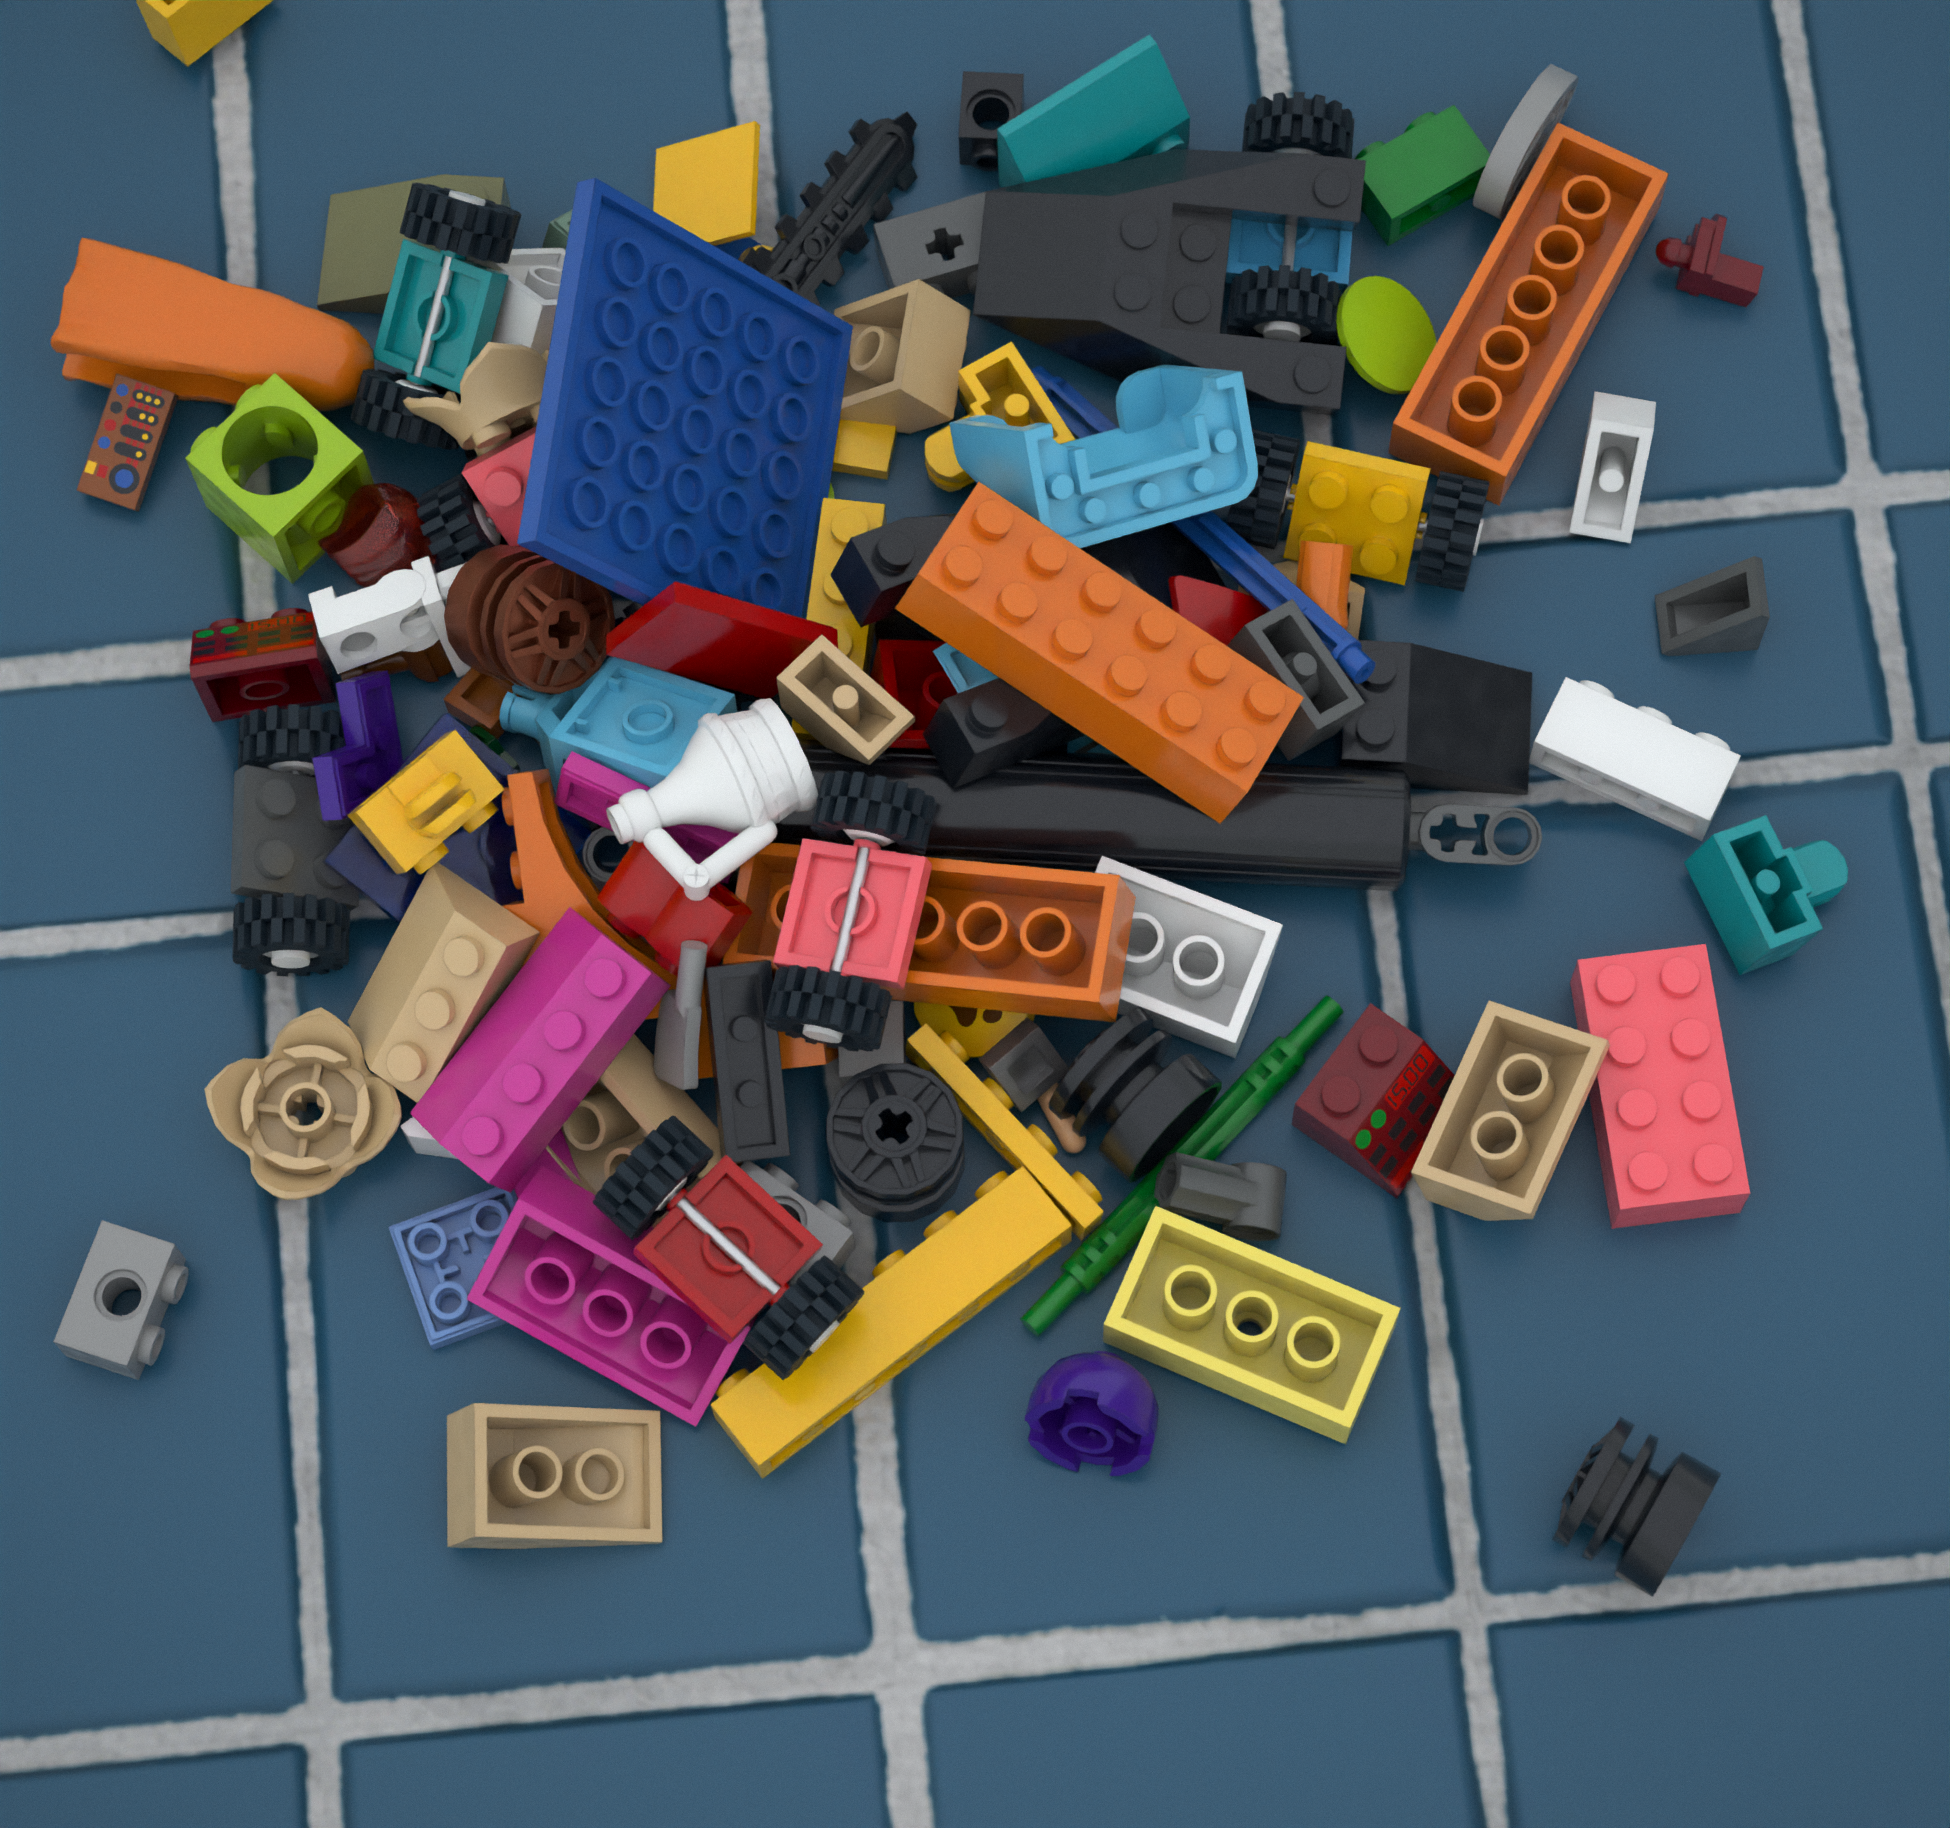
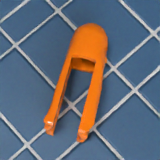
[51,238,375,411]

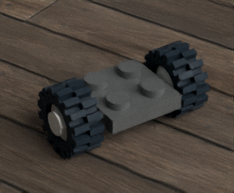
[231,704,360,977]

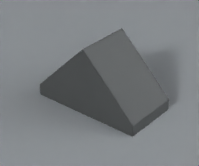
[1655,556,1770,656]

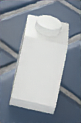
[1569,391,1656,543]

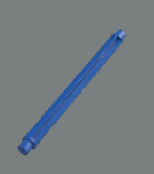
[1031,366,1376,684]

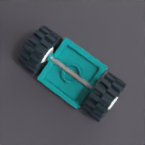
[350,183,521,450]

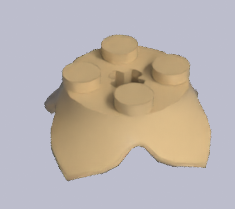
[403,342,549,457]
[204,1007,402,1200]

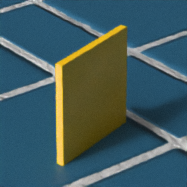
[653,121,760,246]

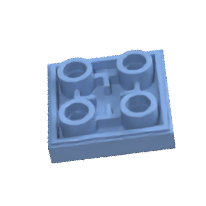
[389,1187,518,1350]

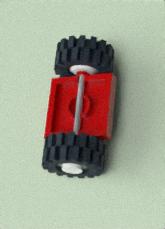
[593,1115,865,1380]

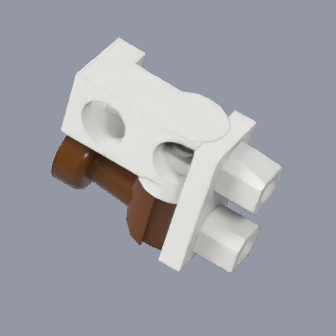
[308,556,471,682]

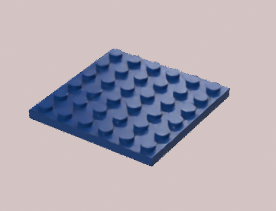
[517,178,853,619]

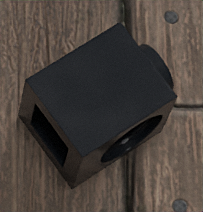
[959,71,1024,171]

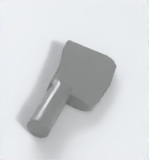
[654,940,707,1090]

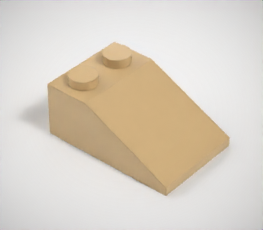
[447,1403,662,1549]

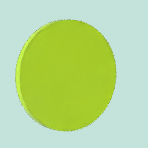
[1336,276,1437,395]

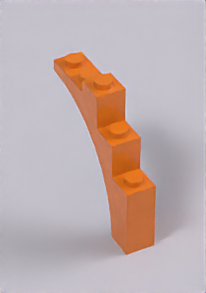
[502,768,839,1079]

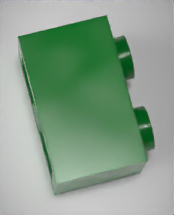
[1355,105,1490,246]

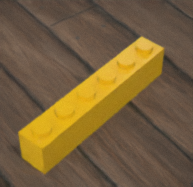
[710,1166,1072,1479]

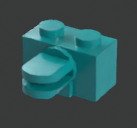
[1684,815,1848,975]

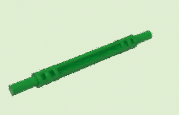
[1020,995,1344,1337]

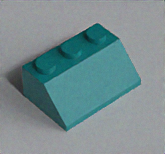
[997,34,1190,188]

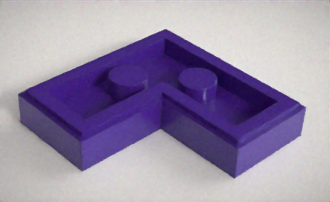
[312,671,404,821]

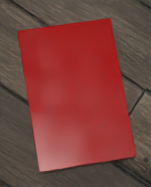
[606,581,838,699]

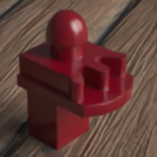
[1655,213,1764,308]

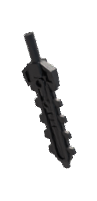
[738,111,917,306]

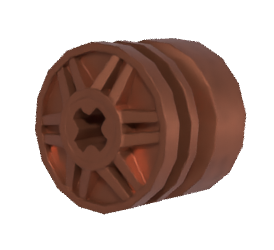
[444,544,615,694]

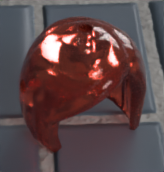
[317,483,437,588]

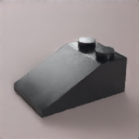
[1339,640,1532,795]

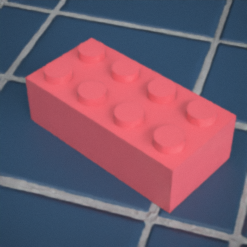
[1570,944,1750,1229]

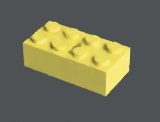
[1103,1206,1400,1444]

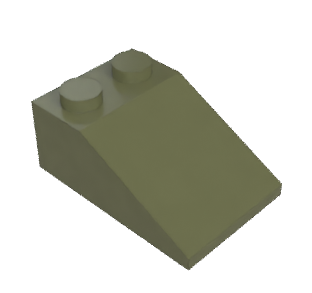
[317,174,512,314]

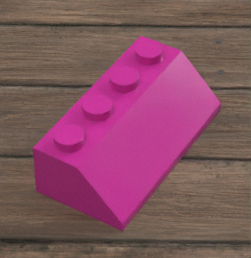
[410,907,671,1193]
[467,1165,758,1427]

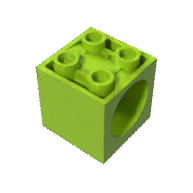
[185,373,380,584]

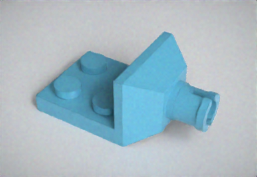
[499,656,737,811]

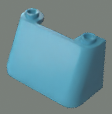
[949,364,1258,548]

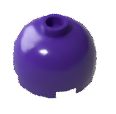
[1024,1351,1159,1476]

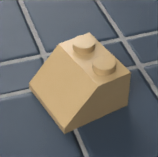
[834,279,971,434]

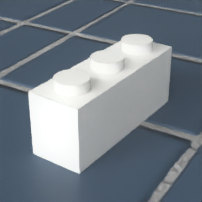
[1529,677,1741,841]

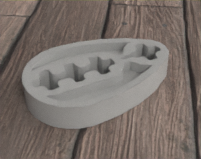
[1473,64,1579,220]

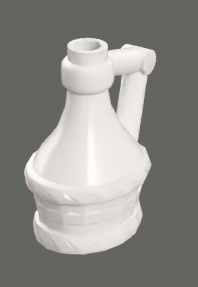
[606,698,818,901]

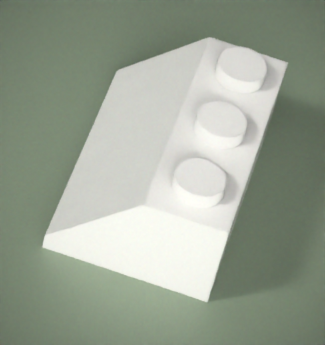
[1095,856,1283,1058]

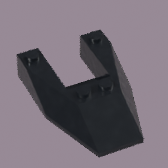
[973,149,1366,415]
[830,513,1227,788]

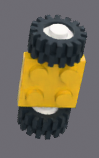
[1227,429,1490,592]

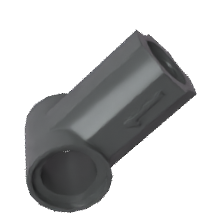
[1154,1152,1287,1241]

